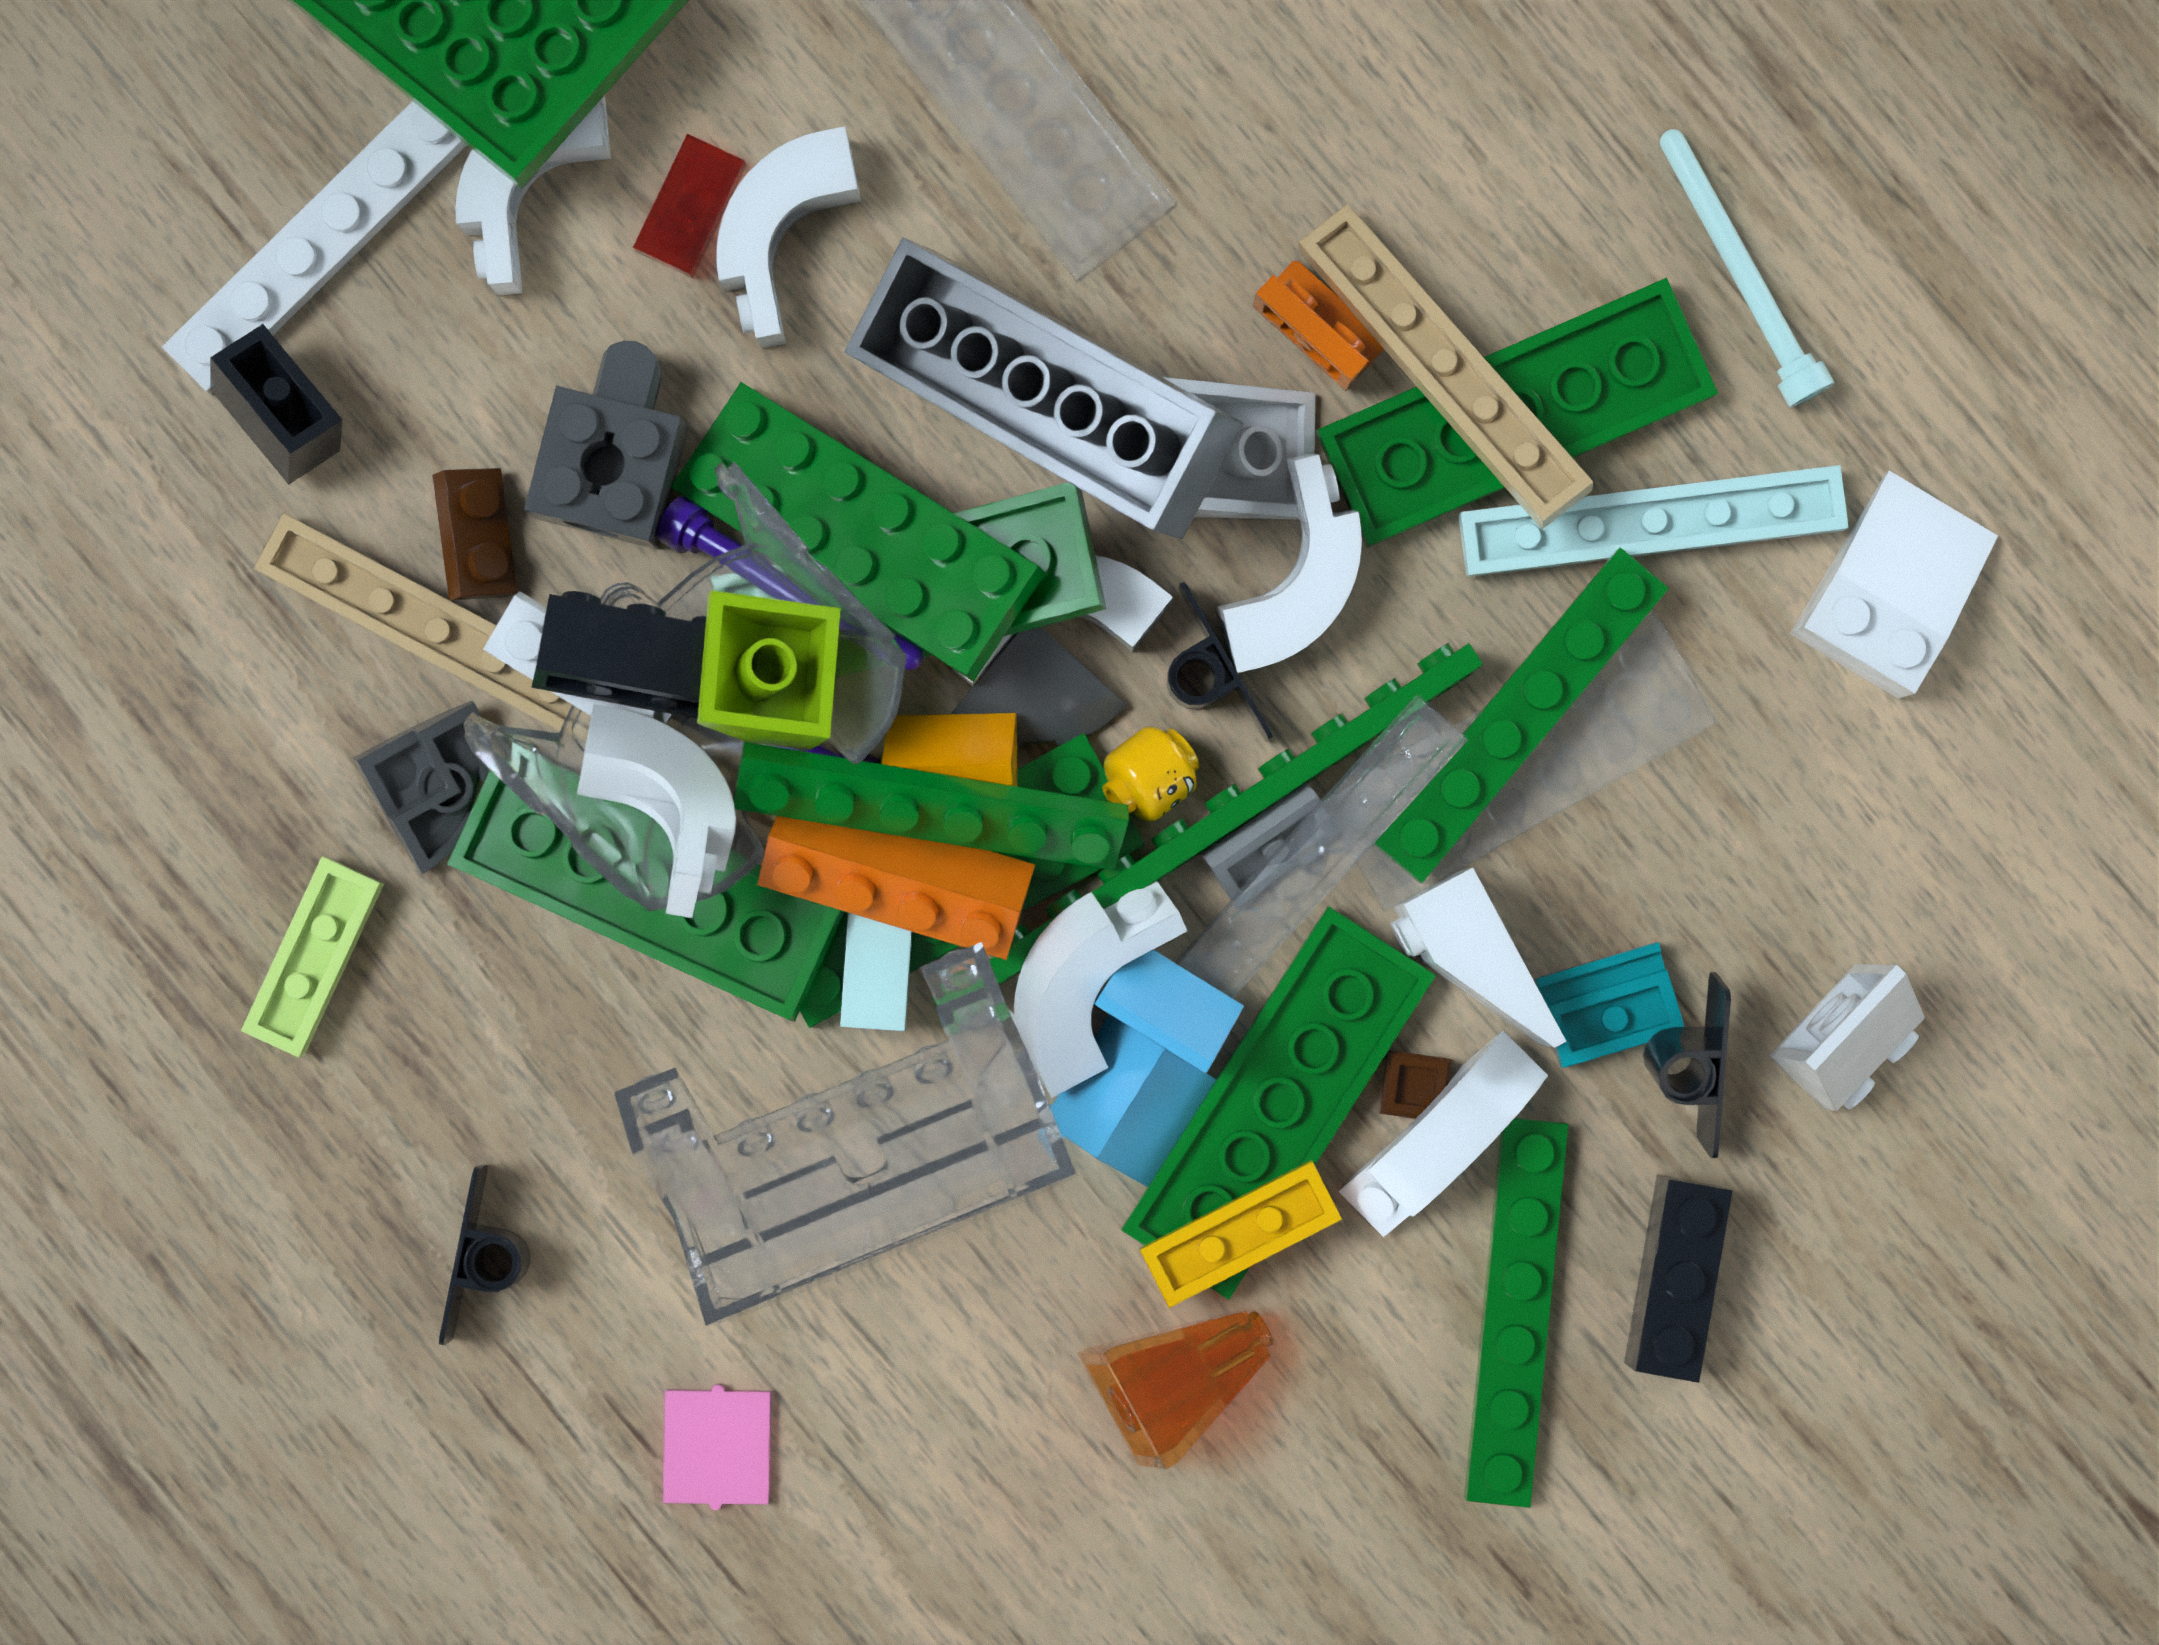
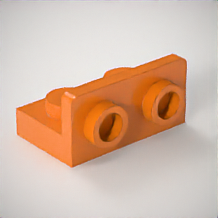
[1252,261,1384,391]

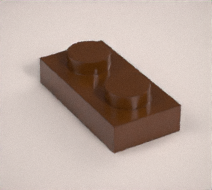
[432,468,517,601]

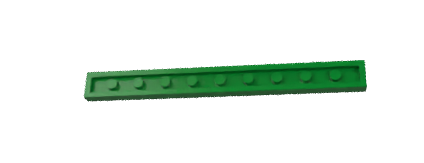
[932,643,1483,1020]

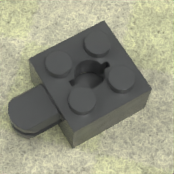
[524,341,689,550]

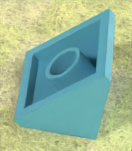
[1094,950,1244,1073]
[1042,1014,1216,1187]

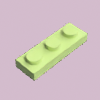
[241,856,384,1058]

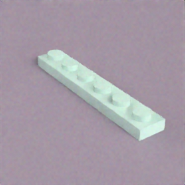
[1458,465,1849,578]

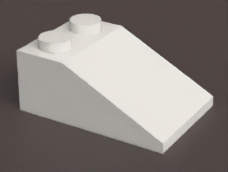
[1111,377,1315,520]
[1789,471,1998,699]
[1390,868,1566,1048]
[1769,964,1925,1111]

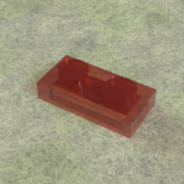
[633,134,747,279]

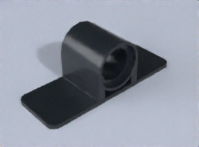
[1167,582,1273,742]
[1643,972,1731,1158]
[439,1164,530,1345]

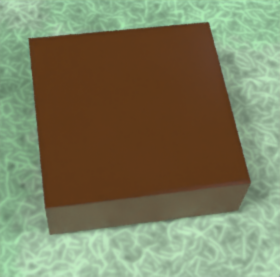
[1378,1050,1452,1119]

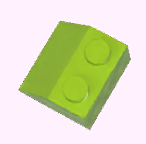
[697,590,841,750]

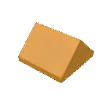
[882,713,1017,786]

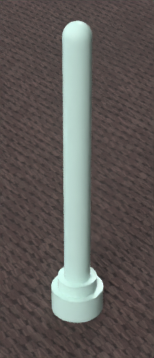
[1660,129,1835,408]

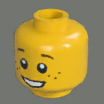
[1102,726,1200,822]

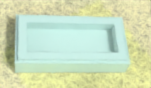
[840,913,913,1031]

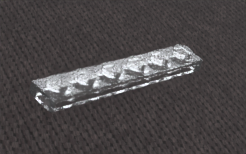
[1174,694,1468,998]

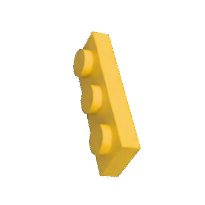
[1139,1160,1342,1308]

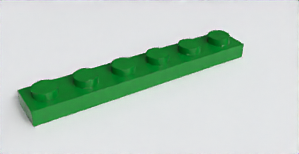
[1371,547,1669,884]
[733,742,1129,871]
[1464,1118,1569,1508]

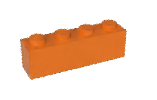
[757,816,1035,960]

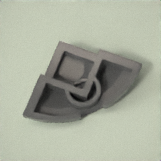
[951,627,1127,749]
[352,701,489,874]

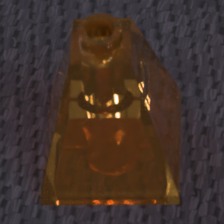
[1077,1311,1273,1469]

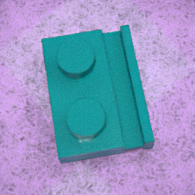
[1533,942,1685,1068]

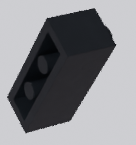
[531,591,706,719]
[1624,1175,1733,1383]

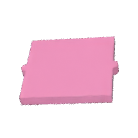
[663,1384,771,1510]

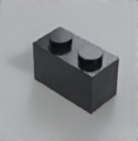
[210,324,342,485]

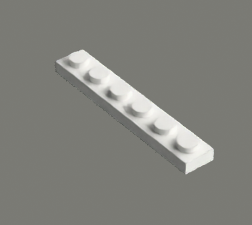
[162,101,467,395]

